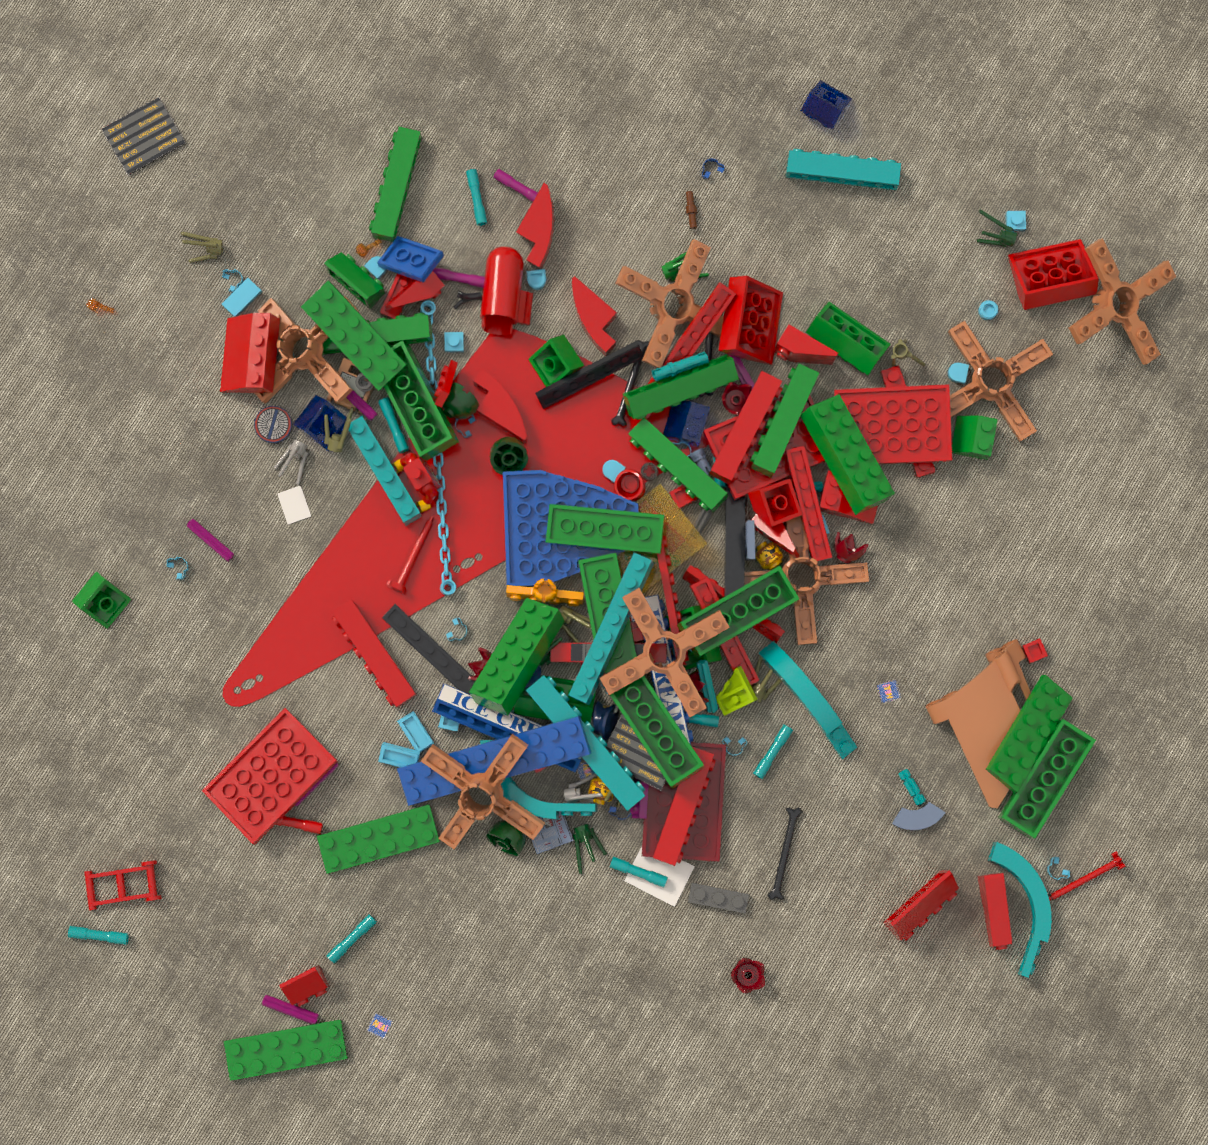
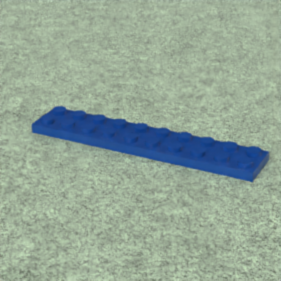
[397,715,591,806]

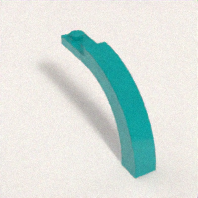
[759,641,857,759]
[480,740,598,820]
[988,842,1052,978]

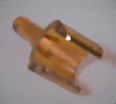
[356,239,382,257]
[86,298,114,313]

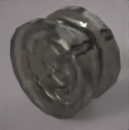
[641,463,658,481]

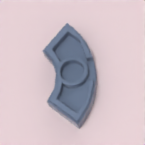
[891,802,946,830]

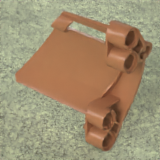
[925,639,1031,808]

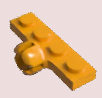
[506,578,584,607]

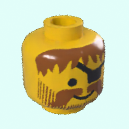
[755,541,783,570]
[588,775,614,805]

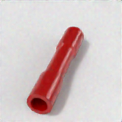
[275,816,323,835]

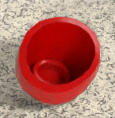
[614,469,646,501]

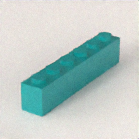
[786,149,901,191]
[348,416,422,526]

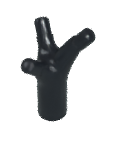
[454,291,482,309]

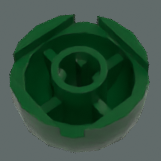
[442,382,479,420]
[489,437,528,475]
[486,820,526,857]

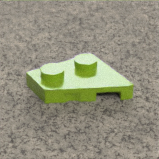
[716,666,757,716]

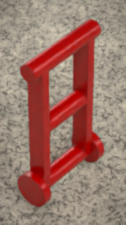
[84,860,162,911]

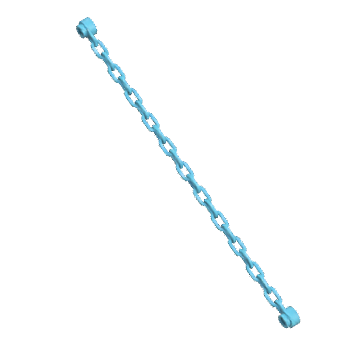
[420,300,456,596]

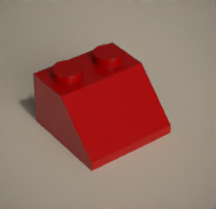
[748,479,802,527]
[279,965,330,1007]

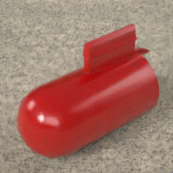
[480,246,533,335]

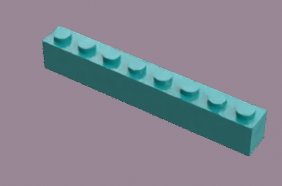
[569,553,654,705]
[526,675,646,811]

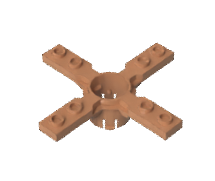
[615,239,724,368]
[1068,239,1176,365]
[255,296,359,404]
[948,321,1053,442]
[744,516,869,645]
[599,588,730,717]
[421,734,545,849]

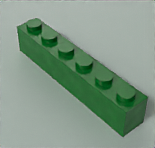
[369,127,422,242]
[322,313,433,355]
[623,354,739,420]
[750,363,819,478]
[628,418,729,513]

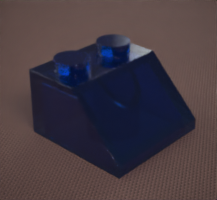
[800,80,853,129]
[293,395,347,451]
[663,401,710,447]

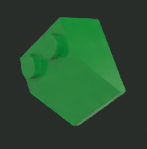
[528,334,584,387]
[952,415,998,460]
[72,572,132,629]

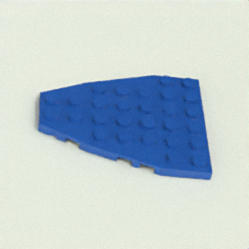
[503,470,639,586]

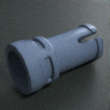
[690,448,712,475]

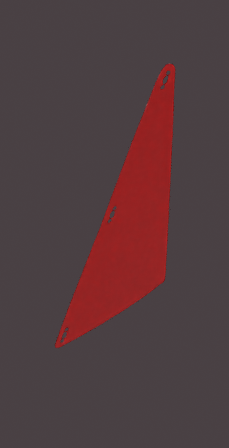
[223,328,708,707]

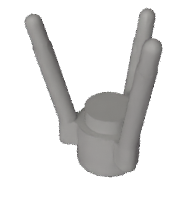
[274,440,309,485]
[564,773,613,803]

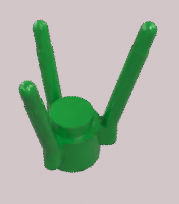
[661,252,709,282]

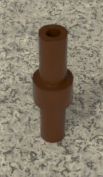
[685,191,697,229]

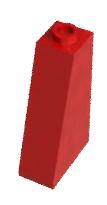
[977,873,1012,950]

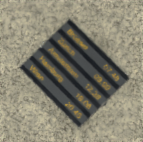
[101,97,187,176]
[605,714,687,791]

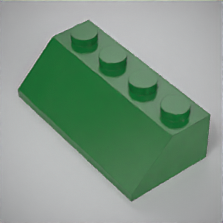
[806,302,891,375]
[514,675,596,724]

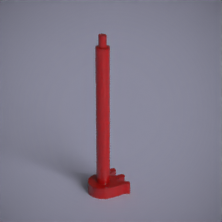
[386,516,434,593]
[1049,851,1126,901]

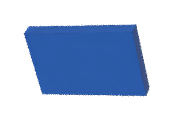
[377,236,444,283]

